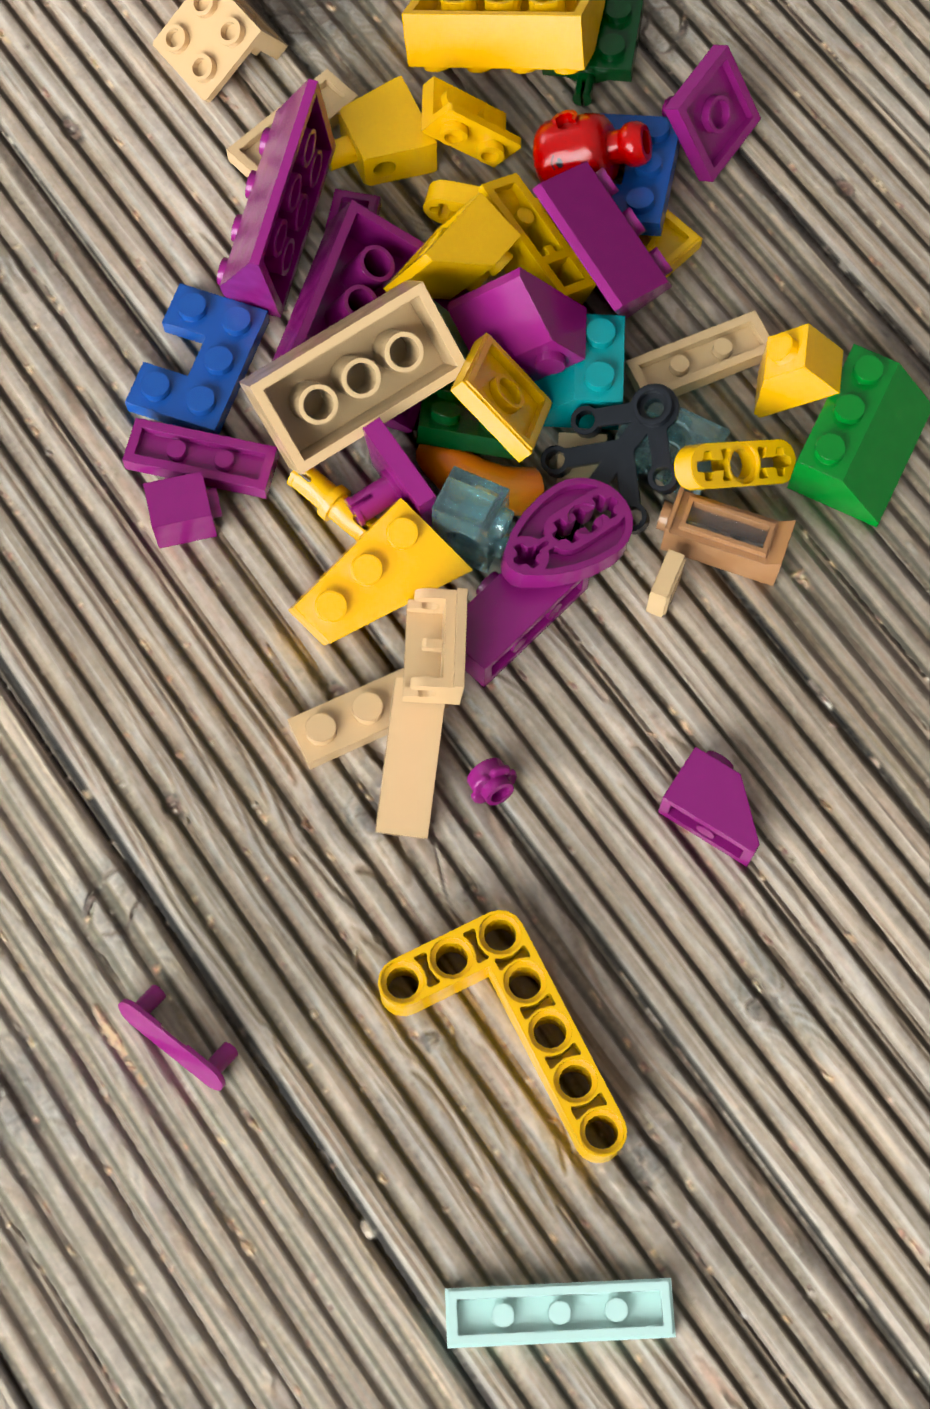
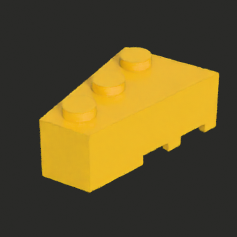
[288,498,473,645]

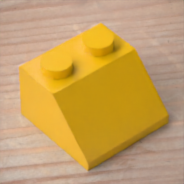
[383,192,521,300]

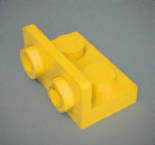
[421,76,521,168]

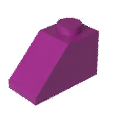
[658,747,760,867]

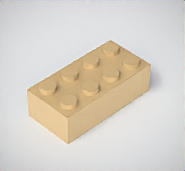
[239,280,465,474]

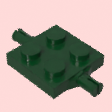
[542,0,644,106]

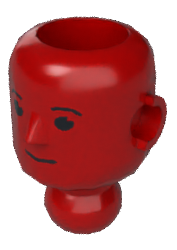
[533,110,652,183]

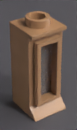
[656,485,796,586]

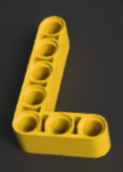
[378,910,627,1163]

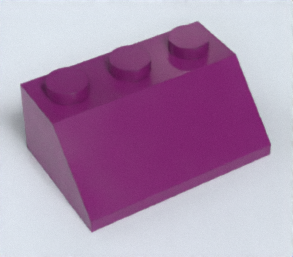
[532,161,673,320]

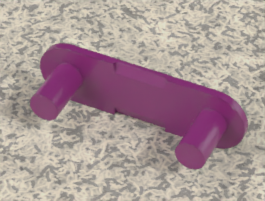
[118,984,238,1091]

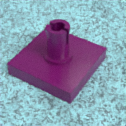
[662,45,761,182]
[344,417,443,534]

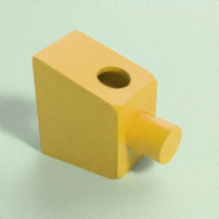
[329,75,437,186]

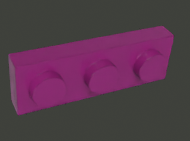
[122,418,279,499]

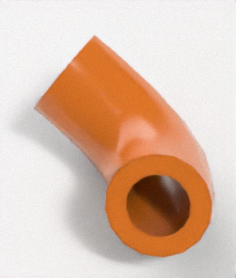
[416,444,544,516]

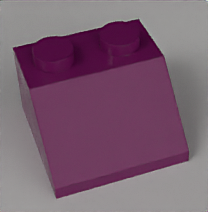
[448,267,587,382]

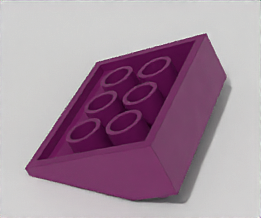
[217,79,336,318]
[272,200,466,433]

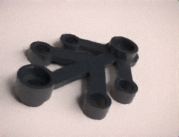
[541,383,680,543]

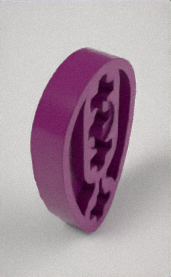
[500,478,633,588]

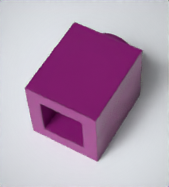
[143,471,223,549]

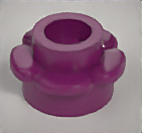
[467,758,517,805]

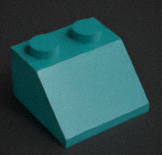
[535,314,625,430]

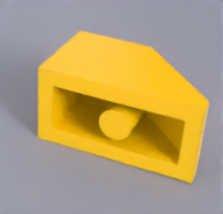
[754,323,843,418]

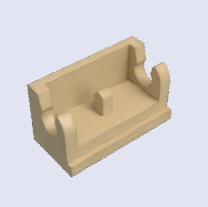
[402,588,468,705]

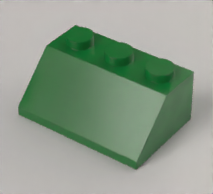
[787,344,930,527]

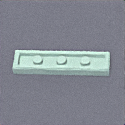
[445,1278,676,1349]

